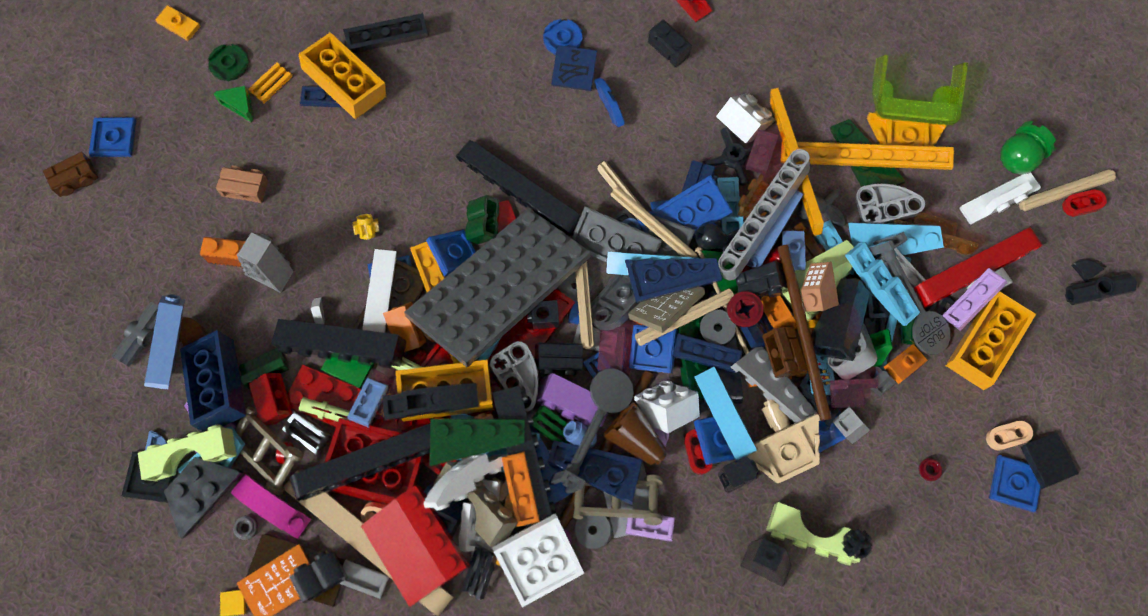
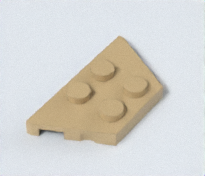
[745,413,820,484]

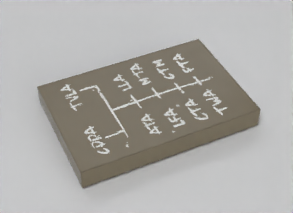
[628,287,705,333]

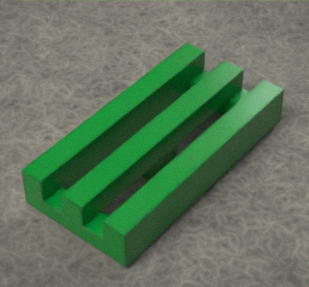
[532,405,568,443]

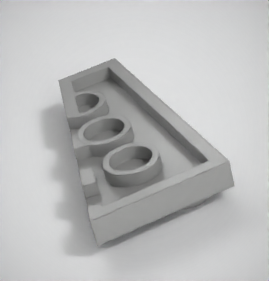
[731,347,817,423]

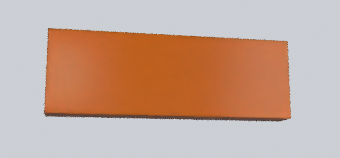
[502,452,540,527]

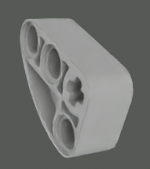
[856,184,925,224]
[827,323,877,380]
[488,342,538,412]

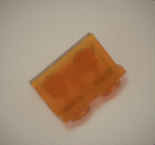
[737,174,777,219]

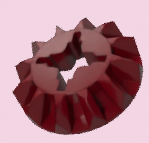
[727,292,763,327]

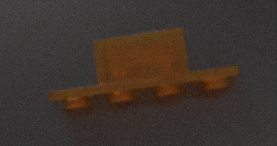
[892,212,979,255]

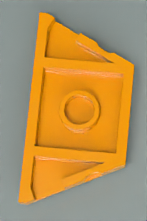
[867,112,948,147]

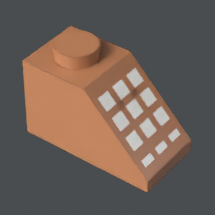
[801,261,839,312]

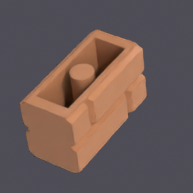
[216,166,268,203]

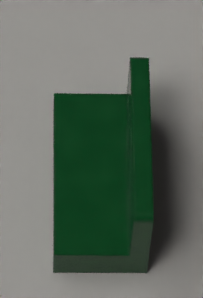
[239,348,289,389]

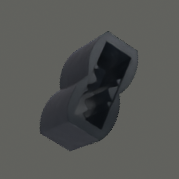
[289,551,348,603]

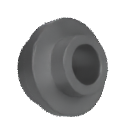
[233,516,257,540]

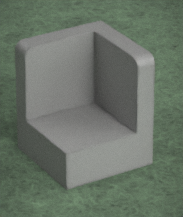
[833,407,870,444]

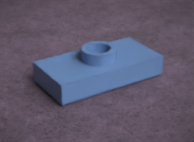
[782,231,806,270]
[347,378,389,428]

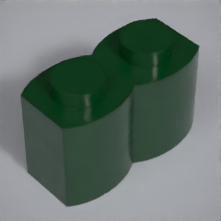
[465,195,499,244]

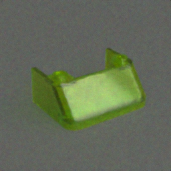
[872,55,968,126]

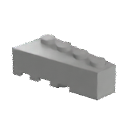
[237,232,294,293]

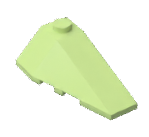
[780,240,854,322]

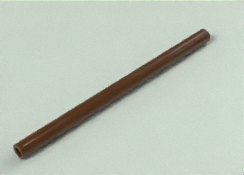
[778,245,832,421]
[558,370,654,529]

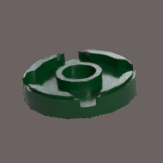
[208,44,249,81]

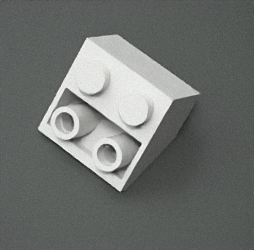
[716,94,775,143]
[634,381,700,433]

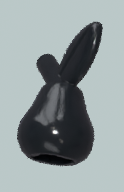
[696,221,740,253]

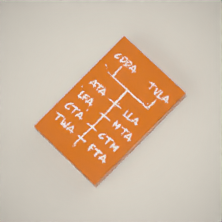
[237,544,311,616]

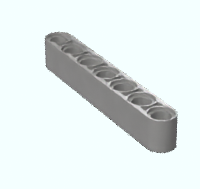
[718,149,810,280]

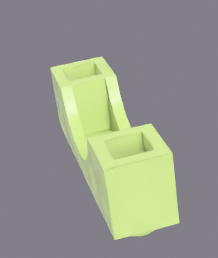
[138,425,237,481]
[766,502,860,566]

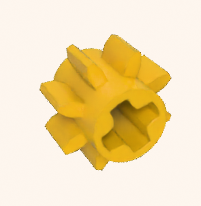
[353,214,379,239]

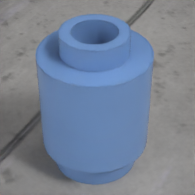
[563,421,597,448]

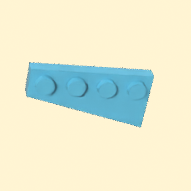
[848,222,944,258]

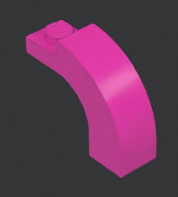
[231,474,311,539]

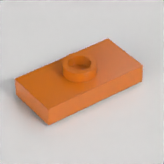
[884,344,928,384]

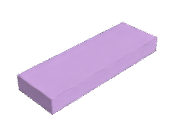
[942,268,1007,331]

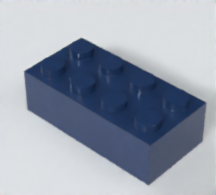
[180,330,246,432]

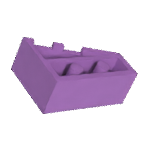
[535,373,608,427]

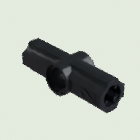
[1065,273,1137,305]

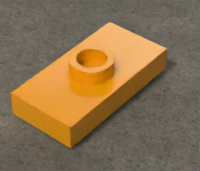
[155,5,201,41]

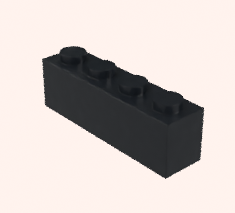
[343,13,428,53]

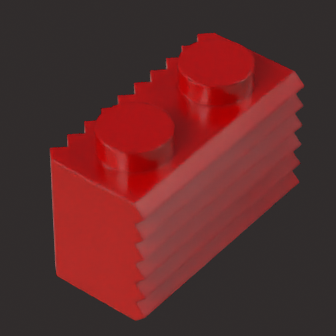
[249,373,293,425]

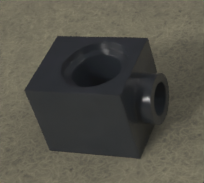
[527,300,559,329]

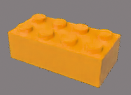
[299,32,386,120]
[945,291,1036,390]
[396,360,493,421]

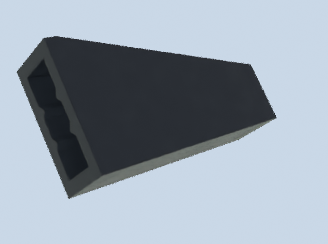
[811,278,870,361]
[740,538,792,587]

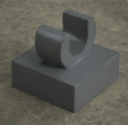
[866,367,897,396]

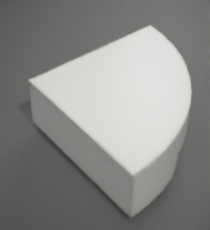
[311,298,325,325]

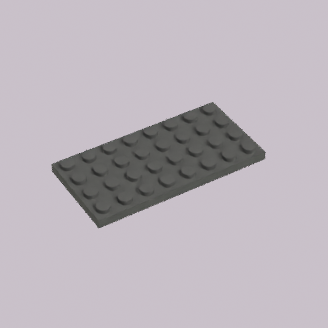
[404,208,591,367]

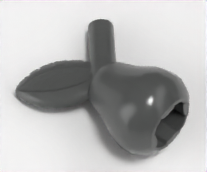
[795,190,845,226]

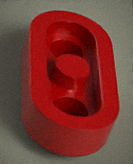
[1062,189,1107,217]
[684,429,713,475]

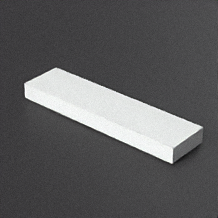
[362,249,397,333]

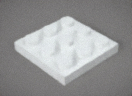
[492,514,584,607]

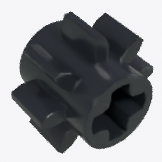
[842,529,873,559]

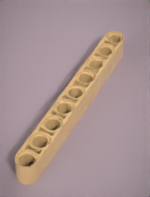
[284,470,453,616]

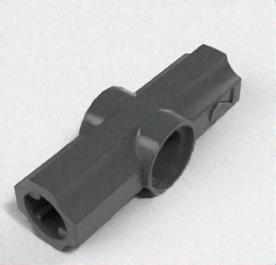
[112,302,158,367]

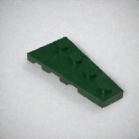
[830,119,906,198]
[677,314,708,400]
[430,419,525,466]

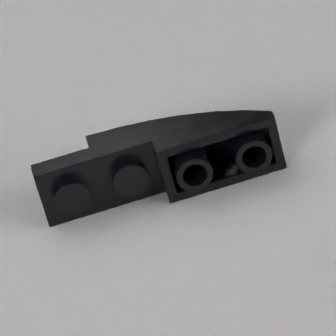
[854,255,889,335]
[382,383,480,421]

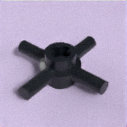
[704,127,765,186]

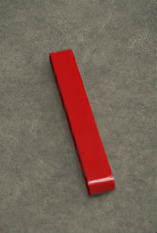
[913,227,1043,308]

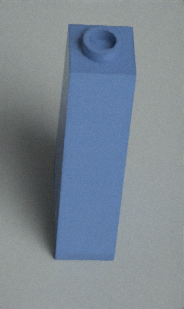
[745,190,803,268]
[144,294,185,389]

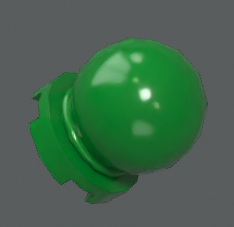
[1000,121,1056,175]

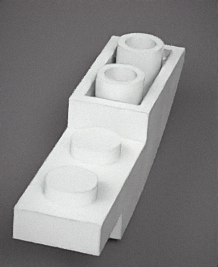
[424,454,508,510]

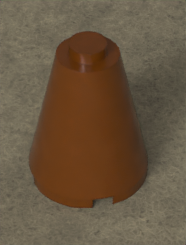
[603,403,666,465]

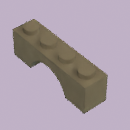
[434,461,518,546]

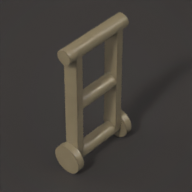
[235,407,304,495]
[574,475,663,525]

